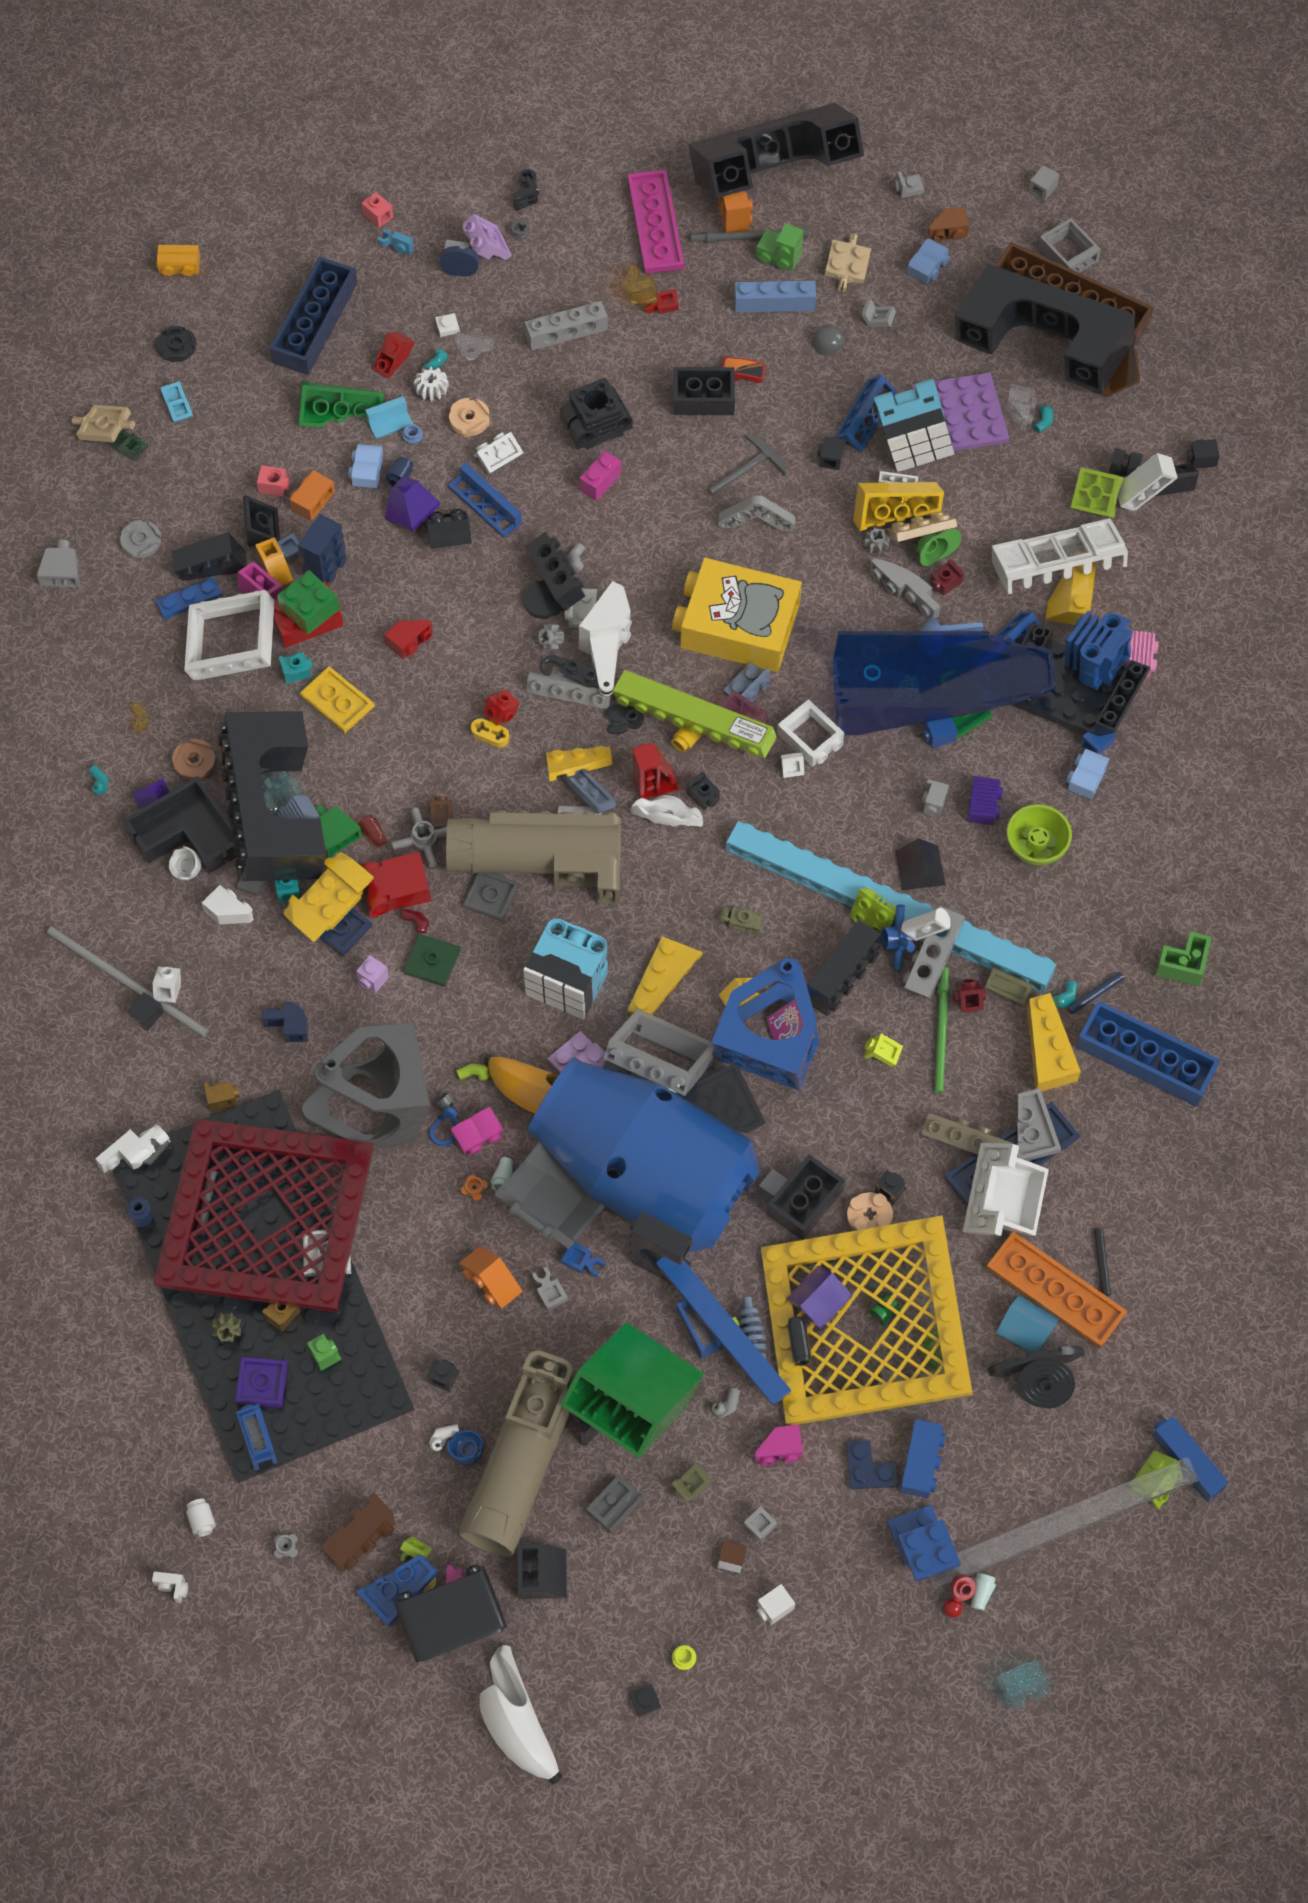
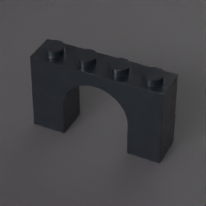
[630,1212,692,1284]

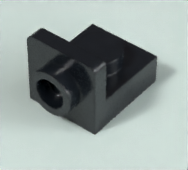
[513,178,540,211]

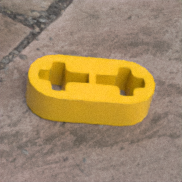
[471,718,510,747]

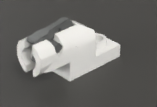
[95,1124,170,1173]

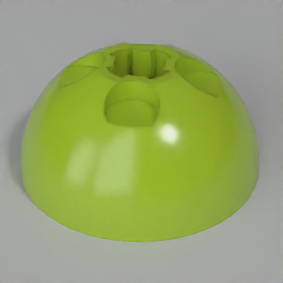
[1007,804,1072,866]

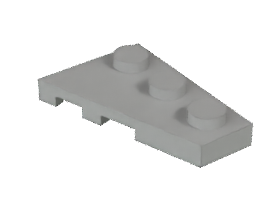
[1017,1088,1061,1161]

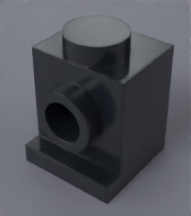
[686,772,720,810]
[875,1170,907,1205]
[427,1359,460,1392]

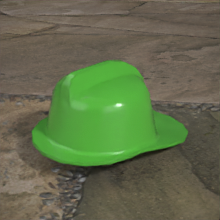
[914,529,961,567]

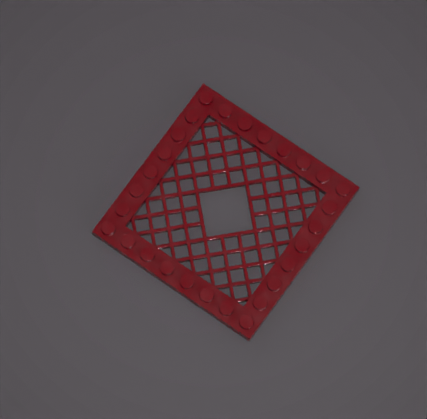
[153,1119,374,1312]

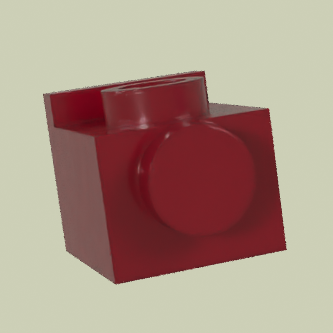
[930,559,964,596]

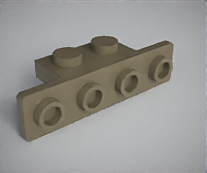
[922,1113,1014,1155]

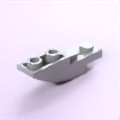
[870,559,940,618]

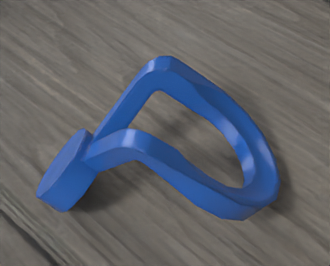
[430,1106,459,1146]

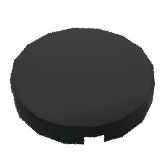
[156,326,196,362]
[523,580,563,619]

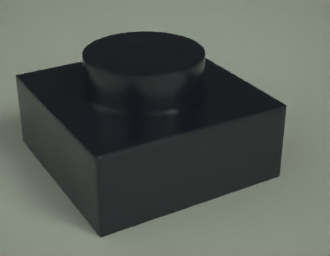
[629,1684,661,1717]

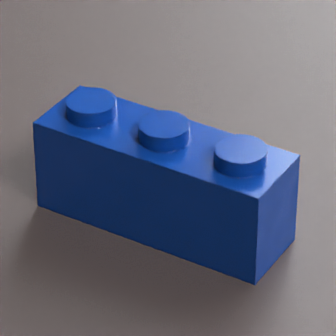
[900,1419,946,1499]

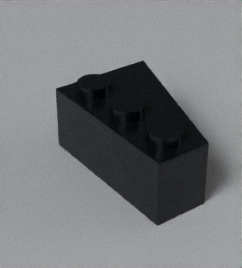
[172,532,247,581]

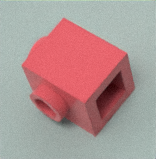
[362,192,393,228]

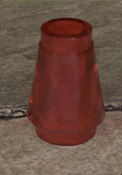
[358,815,388,848]

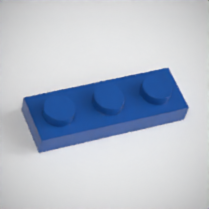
[156,577,223,620]

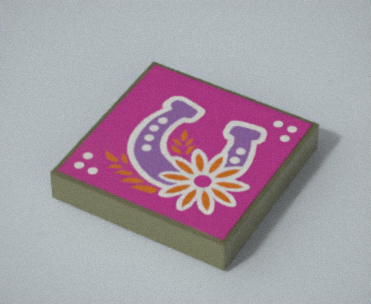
[766,999,815,1040]

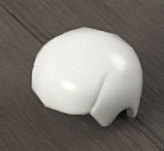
[169,846,202,881]

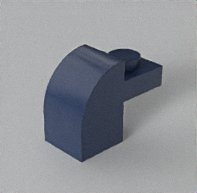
[262,1002,308,1043]

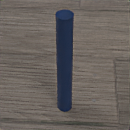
[1067,972,1124,1014]

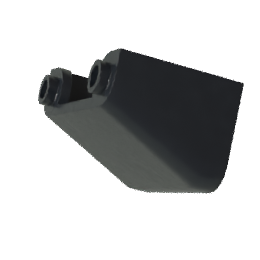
[393,1564,507,1662]

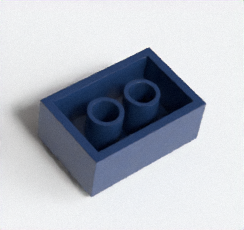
[298,514,347,584]

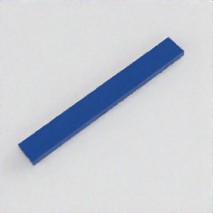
[656,1257,791,1406]

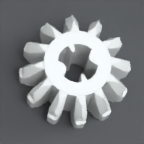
[414,366,449,402]

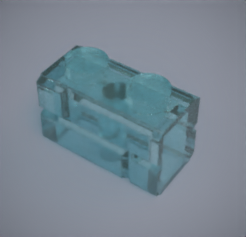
[994,1658,1052,1709]

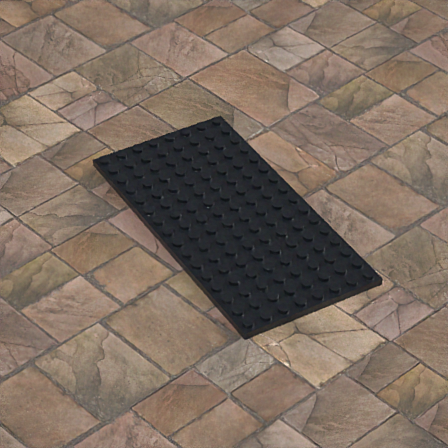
[114,1090,414,1483]

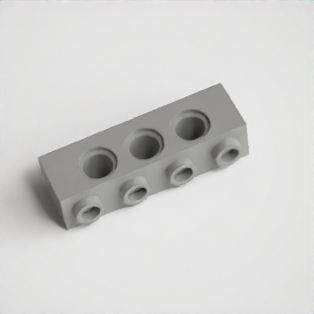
[525,301,608,351]
[903,906,965,1000]

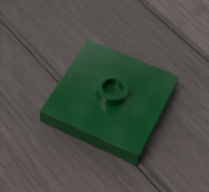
[404,934,461,987]

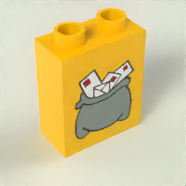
[672,558,802,672]

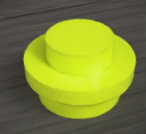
[672,1645,696,1670]

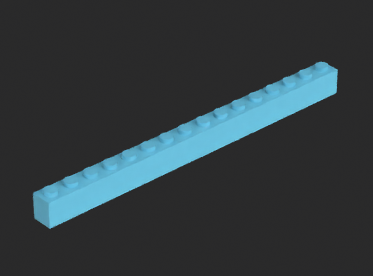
[726,821,1056,994]

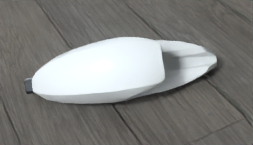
[480,1645,562,1785]

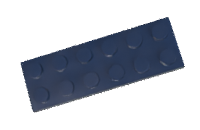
[944,1102,1080,1207]

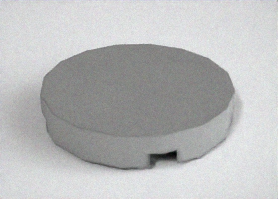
[120,520,161,558]

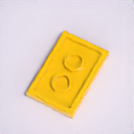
[299,666,375,733]

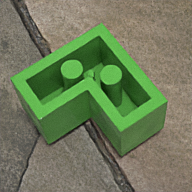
[756,223,804,271]
[1156,931,1212,987]

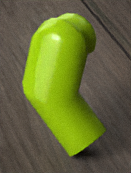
[456,1063,490,1081]

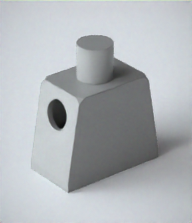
[37,540,80,587]

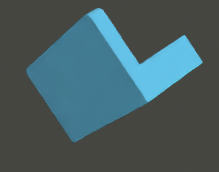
[365,396,413,439]

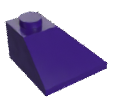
[385,476,441,531]

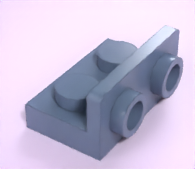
[723,662,771,708]

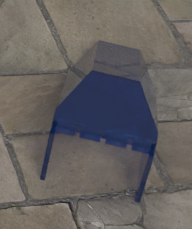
[833,631,1056,735]

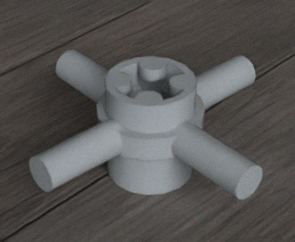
[391,808,447,867]

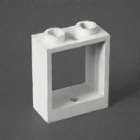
[777,699,844,767]

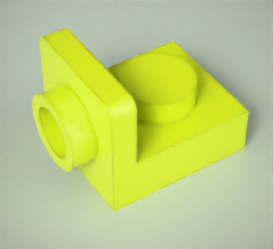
[864,1033,903,1067]

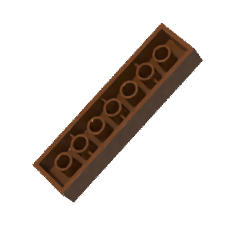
[995,242,1154,348]

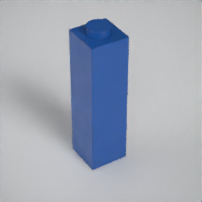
[1152,1416,1229,1502]

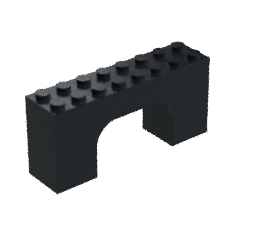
[688,103,864,199]
[955,264,1134,393]
[217,711,326,881]

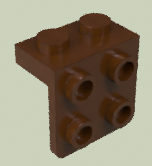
[1101,347,1140,397]

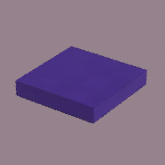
[235,1357,288,1408]

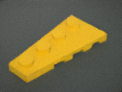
[627,937,703,1015]

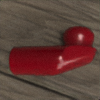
[402,909,429,933]

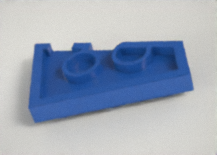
[356,1554,439,1626]

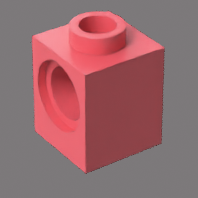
[257,465,290,497]

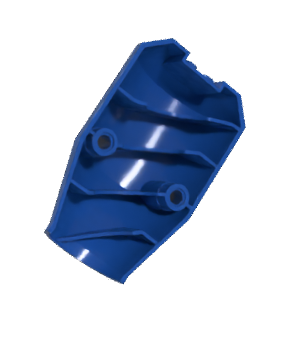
[527,1057,760,1252]

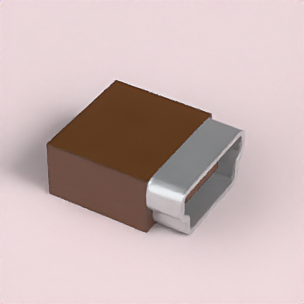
[717,1540,747,1575]

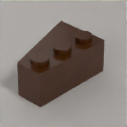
[321,1491,396,1573]

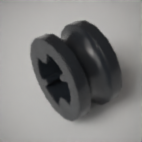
[519,169,537,188]

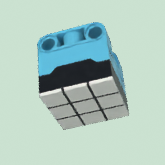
[874,378,954,471]
[524,919,608,1020]

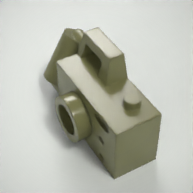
[719,905,763,934]

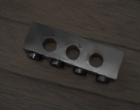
[526,532,585,611]

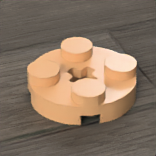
[449,398,490,437]
[847,1192,893,1231]

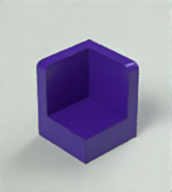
[132,779,170,809]

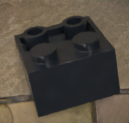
[426,508,472,549]
[518,1544,567,1599]

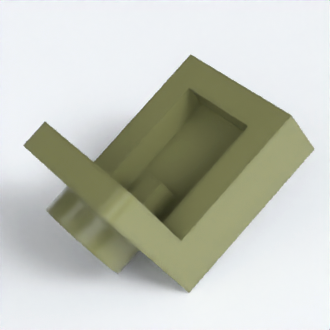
[672,1463,714,1501]

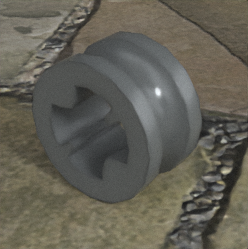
[511,220,529,239]

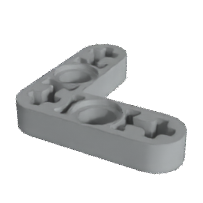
[718,495,796,531]

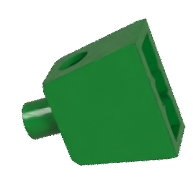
[315,805,362,858]

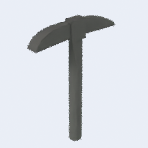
[708,435,787,495]

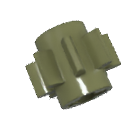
[212,1313,241,1342]

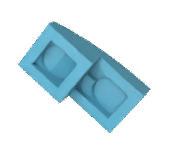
[160,381,193,423]

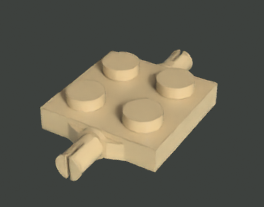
[824,233,871,292]
[72,405,135,442]

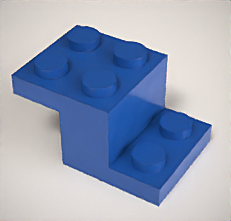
[887,1505,961,1582]

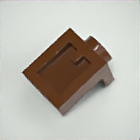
[430,796,453,827]

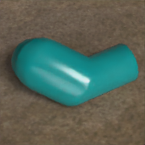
[423,349,447,370]
[1053,981,1077,1008]

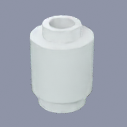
[186,1499,216,1537]

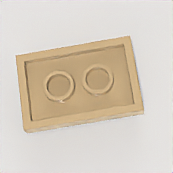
[886,512,957,542]

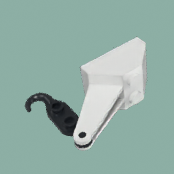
[539,581,632,696]

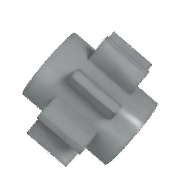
[864,527,890,554]
[538,624,564,650]

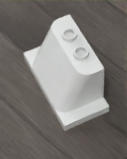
[963,1143,1049,1236]

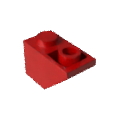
[372,332,415,379]
[384,620,433,659]

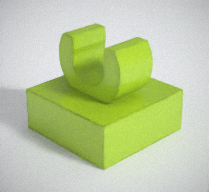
[400,1536,432,1561]

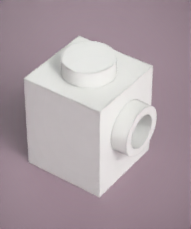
[153,966,181,1003]

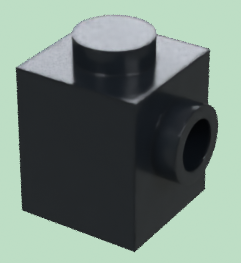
[817,436,845,470]
[1187,439,1220,469]

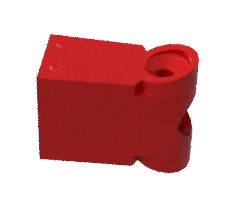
[360,851,432,918]

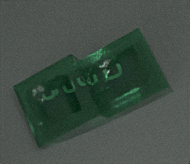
[105,429,148,460]

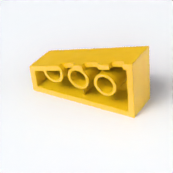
[853,482,944,531]
[1027,993,1081,1091]

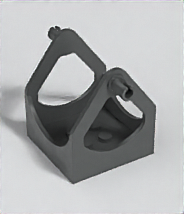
[302,1022,430,1147]

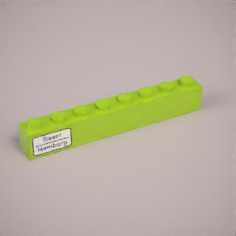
[613,670,777,759]

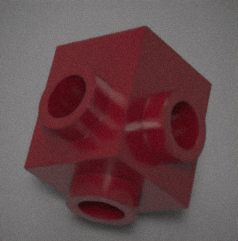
[953,979,986,1013]

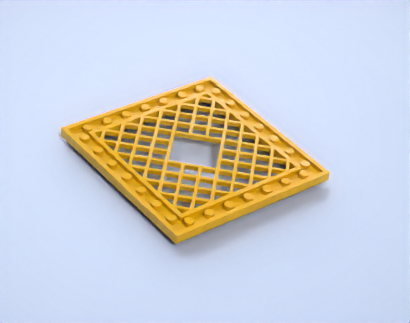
[761,1216,973,1426]

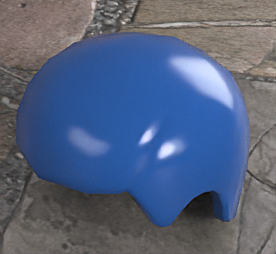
[447,1430,485,1466]

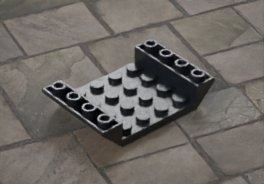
[997,623,1150,736]

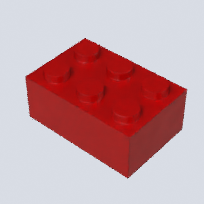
[273,581,343,648]

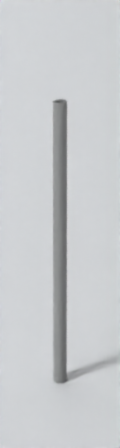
[47,926,209,1037]

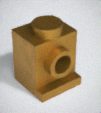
[204,1082,240,1112]
[262,1303,300,1332]

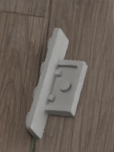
[526,666,611,709]

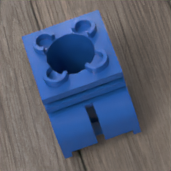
[1064,611,1133,690]

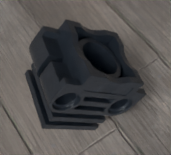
[560,377,633,450]

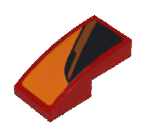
[721,357,765,383]

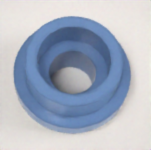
[402,424,423,444]

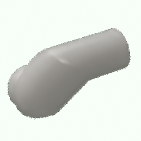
[567,543,585,572]
[712,1388,740,1418]

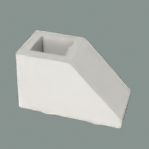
[202,885,254,924]

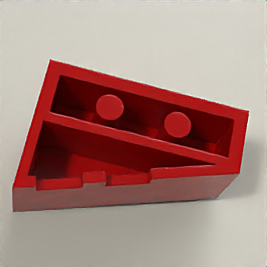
[633,743,681,799]

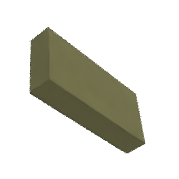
[984,967,1034,1006]

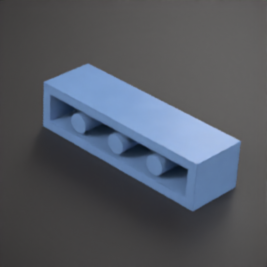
[734,281,816,312]

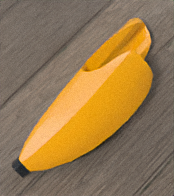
[484,1054,558,1114]

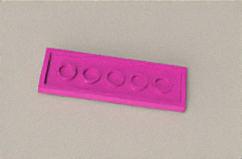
[627,170,684,274]

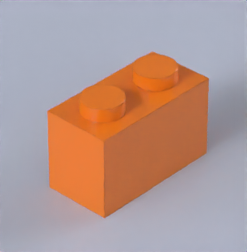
[289,470,335,521]

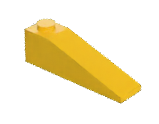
[1045,552,1096,625]

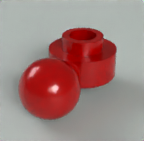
[943,1574,976,1618]

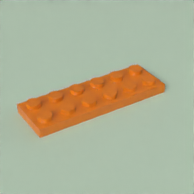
[986,1231,1128,1349]

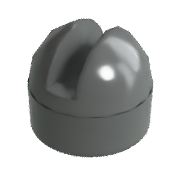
[435,1092,455,1111]

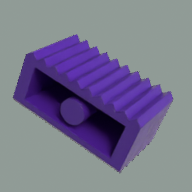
[968,776,1003,825]

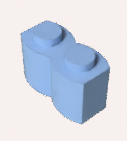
[348,444,383,488]
[1066,749,1110,800]

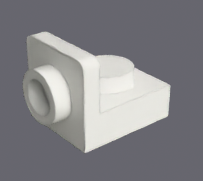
[152,1572,188,1603]

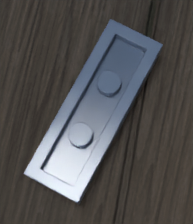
[562,769,616,814]

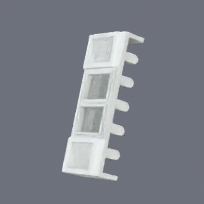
[992,518,1128,594]

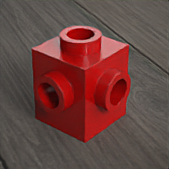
[482,690,520,726]

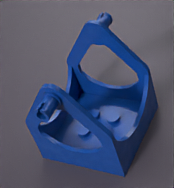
[711,958,819,1091]

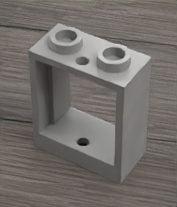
[1038,218,1101,273]

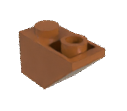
[928,207,969,242]

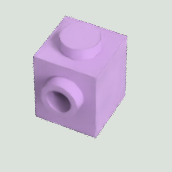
[356,955,389,993]

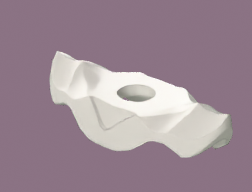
[630,795,703,827]

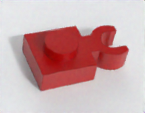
[643,289,679,314]

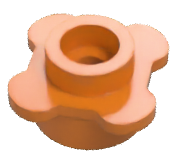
[461,1175,488,1201]

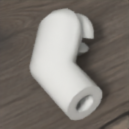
[429,1424,459,1451]

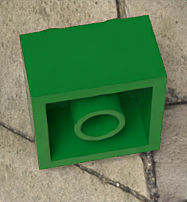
[277,570,339,635]

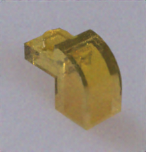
[621,264,658,306]

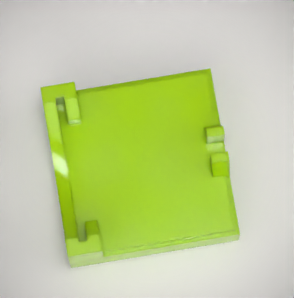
[1071,467,1124,518]

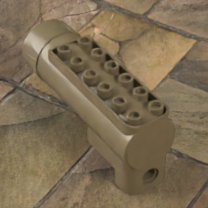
[446,810,621,904]
[458,1350,575,1557]

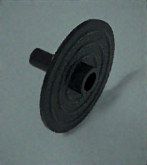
[1018,1358,1075,1409]

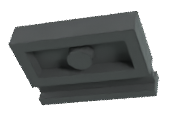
[586,1475,644,1534]

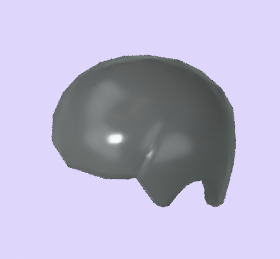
[813,325,845,356]

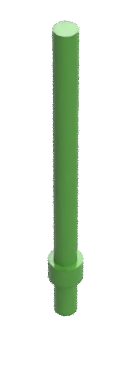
[934,967,951,1093]

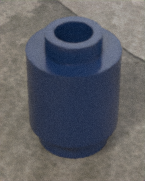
[386,457,413,487]
[127,1198,153,1227]

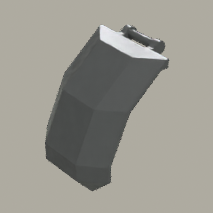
[495,1142,615,1249]

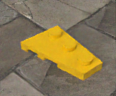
[546,746,612,781]

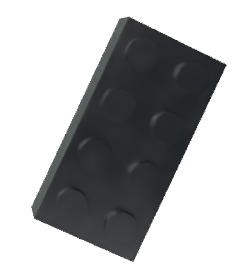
[807,920,881,1016]

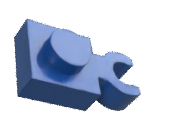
[561,1243,605,1277]

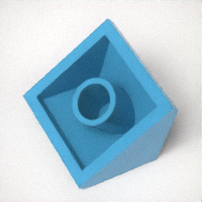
[996,1296,1059,1352]

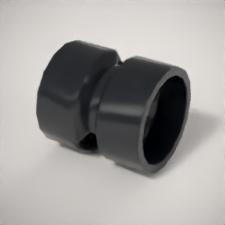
[1109,448,1143,477]

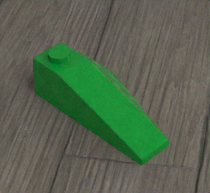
[298,381,384,427]

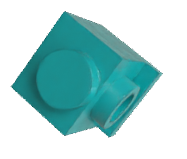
[279,652,313,684]
[275,880,301,903]

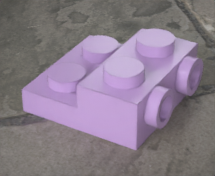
[462,214,512,260]
[547,1031,605,1074]

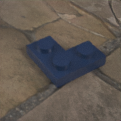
[846,1440,898,1490]

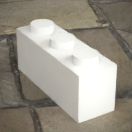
[1117,453,1177,511]

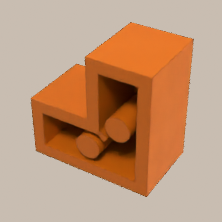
[718,191,753,232]
[459,1246,523,1309]

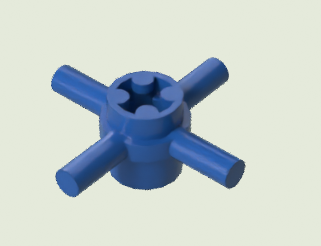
[881,904,915,970]

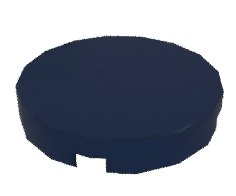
[439,246,479,277]

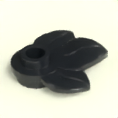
[605,705,644,734]

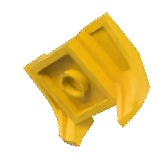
[284,852,374,942]

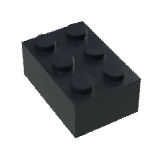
[673,367,735,415]
[766,1154,846,1240]

